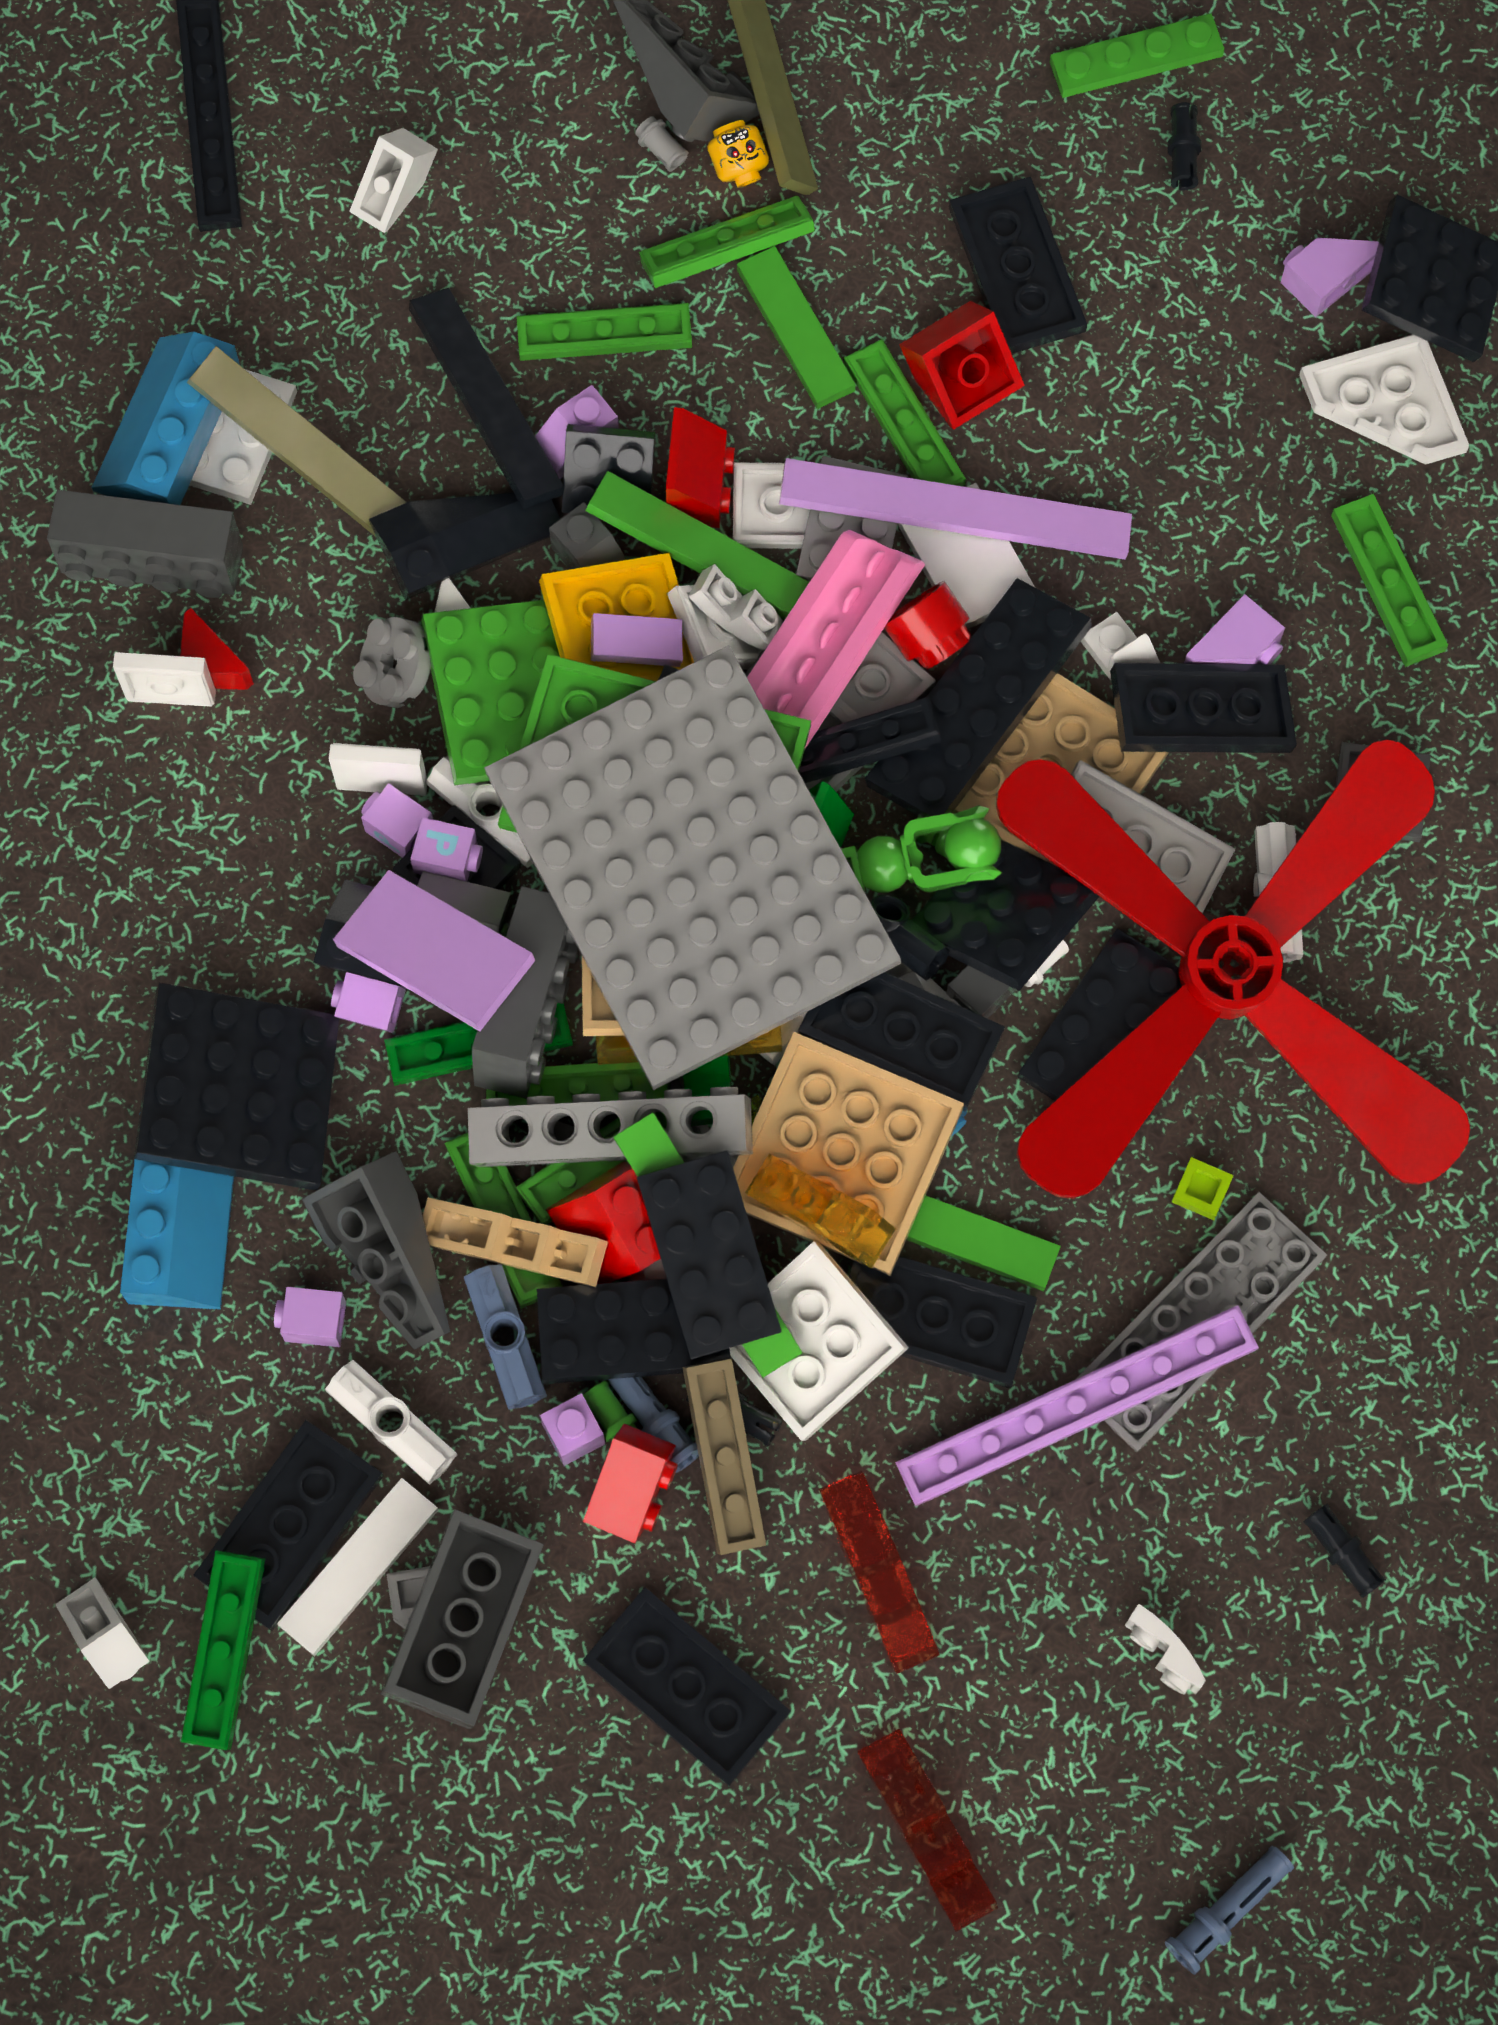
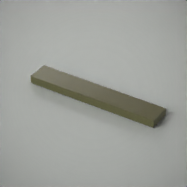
[728,0,818,195]
[187,346,407,537]

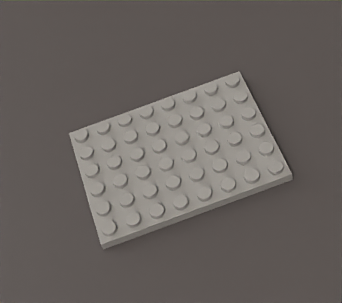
[484,645,901,1090]

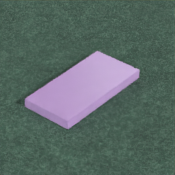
[333,870,535,1031]

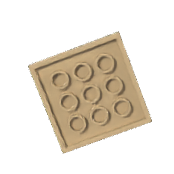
[952,673,1169,867]
[733,1032,964,1276]

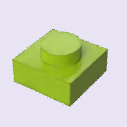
[1172,1157,1234,1220]

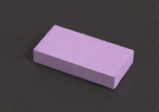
[591,613,683,667]

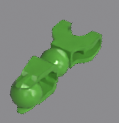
[841,805,1003,893]

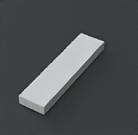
[277,1478,438,1657]

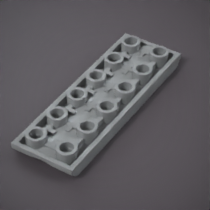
[1075,1192,1327,1452]

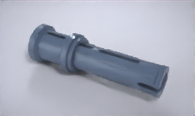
[607,1377,699,1473]
[1165,1846,1294,1975]

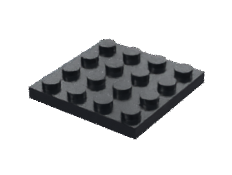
[134,982,339,1191]

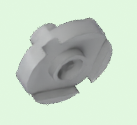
[353,617,431,708]

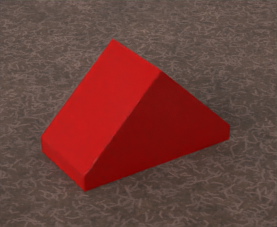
[180,608,254,690]

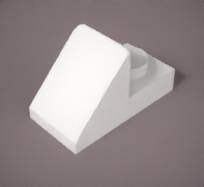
[1081,612,1160,680]

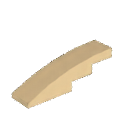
[423,1197,608,1287]

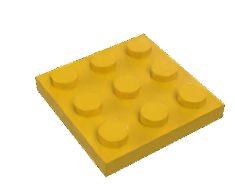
[539,553,694,681]

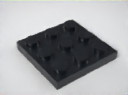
[1361,194,1498,362]
[911,840,1099,991]

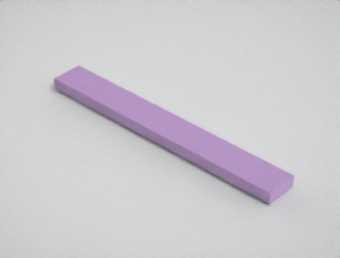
[779,458,1132,560]
[895,1305,1259,1506]

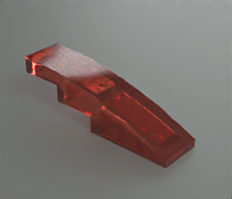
[818,1471,940,1674]
[857,1729,998,1932]

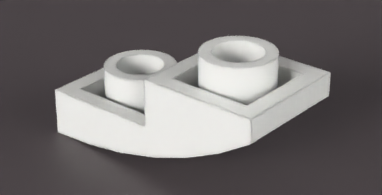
[688,564,783,650]
[1125,1604,1206,1695]

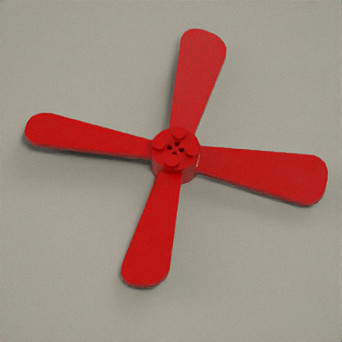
[996,740,1470,1199]

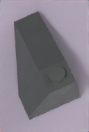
[613,0,759,142]
[302,1151,450,1350]

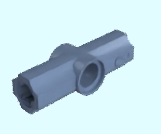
[464,1264,547,1410]

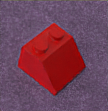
[899,301,1025,429]
[666,407,735,528]
[545,1161,661,1284]

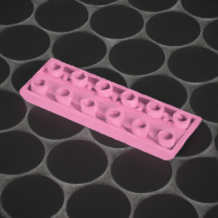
[747,530,925,749]

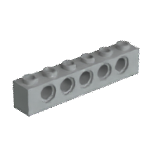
[468,1087,753,1167]

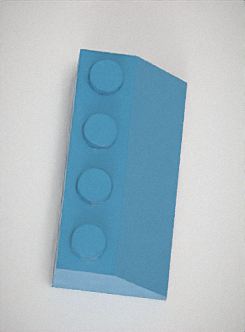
[91,332,240,505]
[120,1113,234,1310]

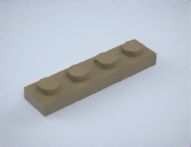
[682,1358,766,1555]

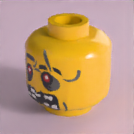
[707,120,769,188]

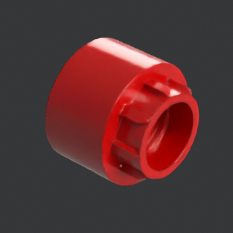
[884,581,971,669]

